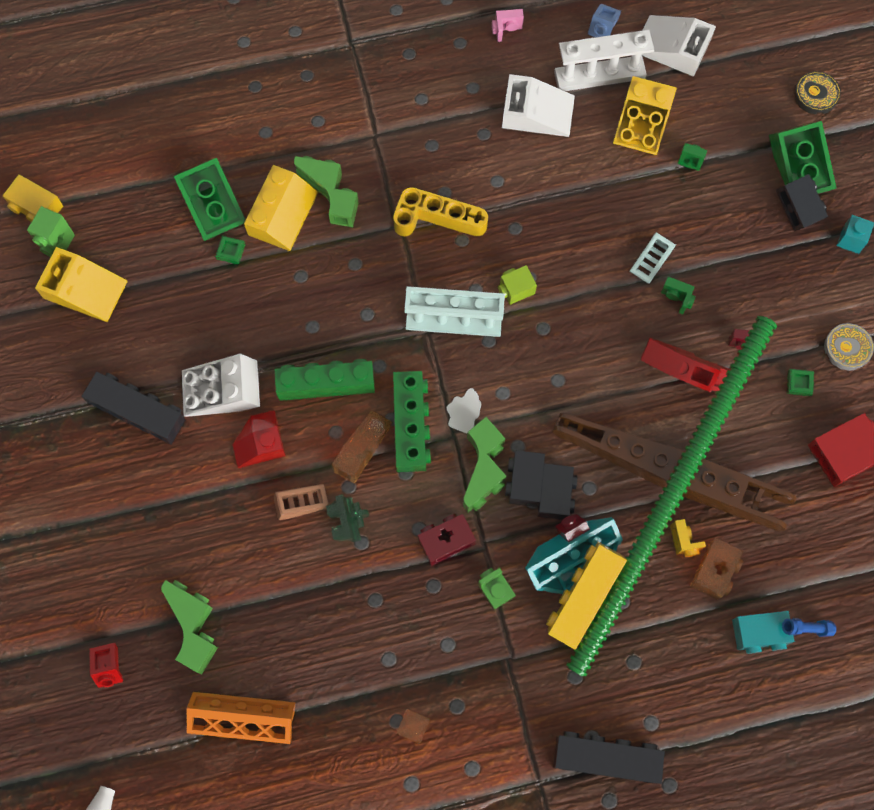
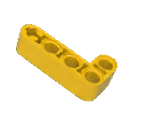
[393,187,488,236]

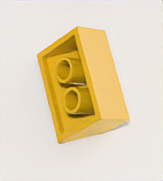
[244,165,318,251]

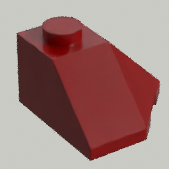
[232,410,286,468]

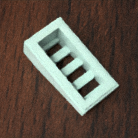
[630,232,676,284]

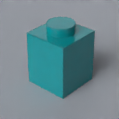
[837,215,874,254]

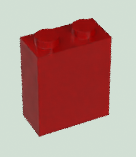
[808,413,874,487]

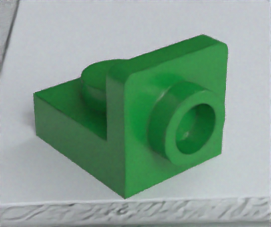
[678,143,707,171]
[661,277,696,314]

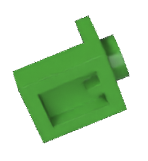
[478,568,516,610]

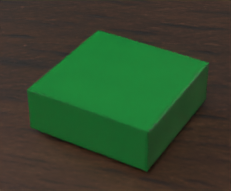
[215,236,246,265]
[787,369,814,396]

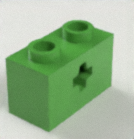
[27,206,75,257]

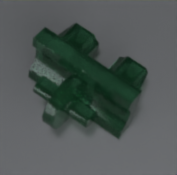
[326,494,369,542]

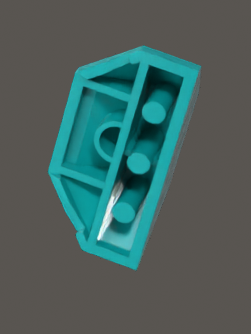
[525,517,623,594]

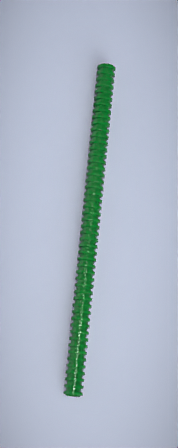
[566,316,777,677]

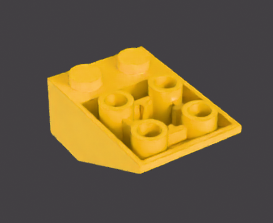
[613,76,677,155]
[35,247,128,323]

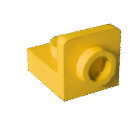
[670,519,706,557]

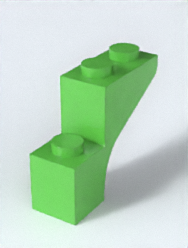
[294,156,358,227]
[463,417,506,512]
[161,580,218,675]

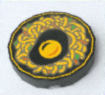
[794,71,841,114]

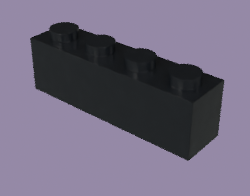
[82,372,185,445]
[553,731,665,784]

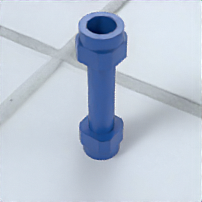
[782,618,836,637]

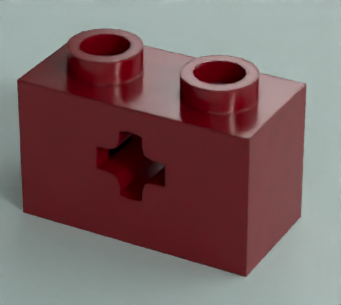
[418,513,476,566]

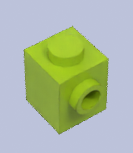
[498,265,537,305]

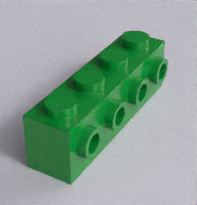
[275,359,375,401]
[393,371,431,472]

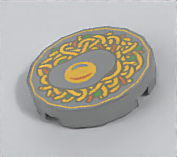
[824,323,874,371]

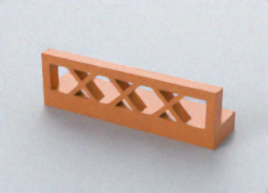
[187,692,295,744]

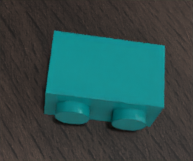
[732,611,795,654]

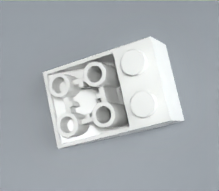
[642,15,716,76]
[502,74,575,137]
[182,354,260,417]

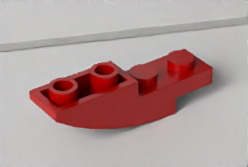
[640,338,731,392]

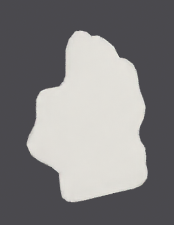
[447,388,481,434]

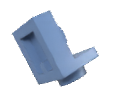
[588,4,621,37]

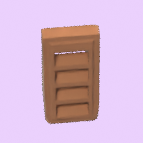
[274,484,329,520]

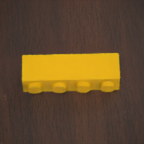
[546,542,627,650]

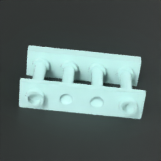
[405,287,505,337]

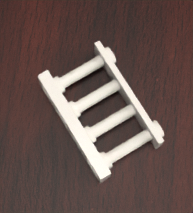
[554,30,654,91]

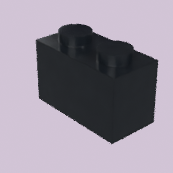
[776,174,828,232]
[505,450,545,507]
[537,463,577,520]

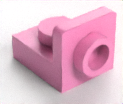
[492,9,524,42]

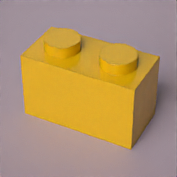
[3,175,63,222]

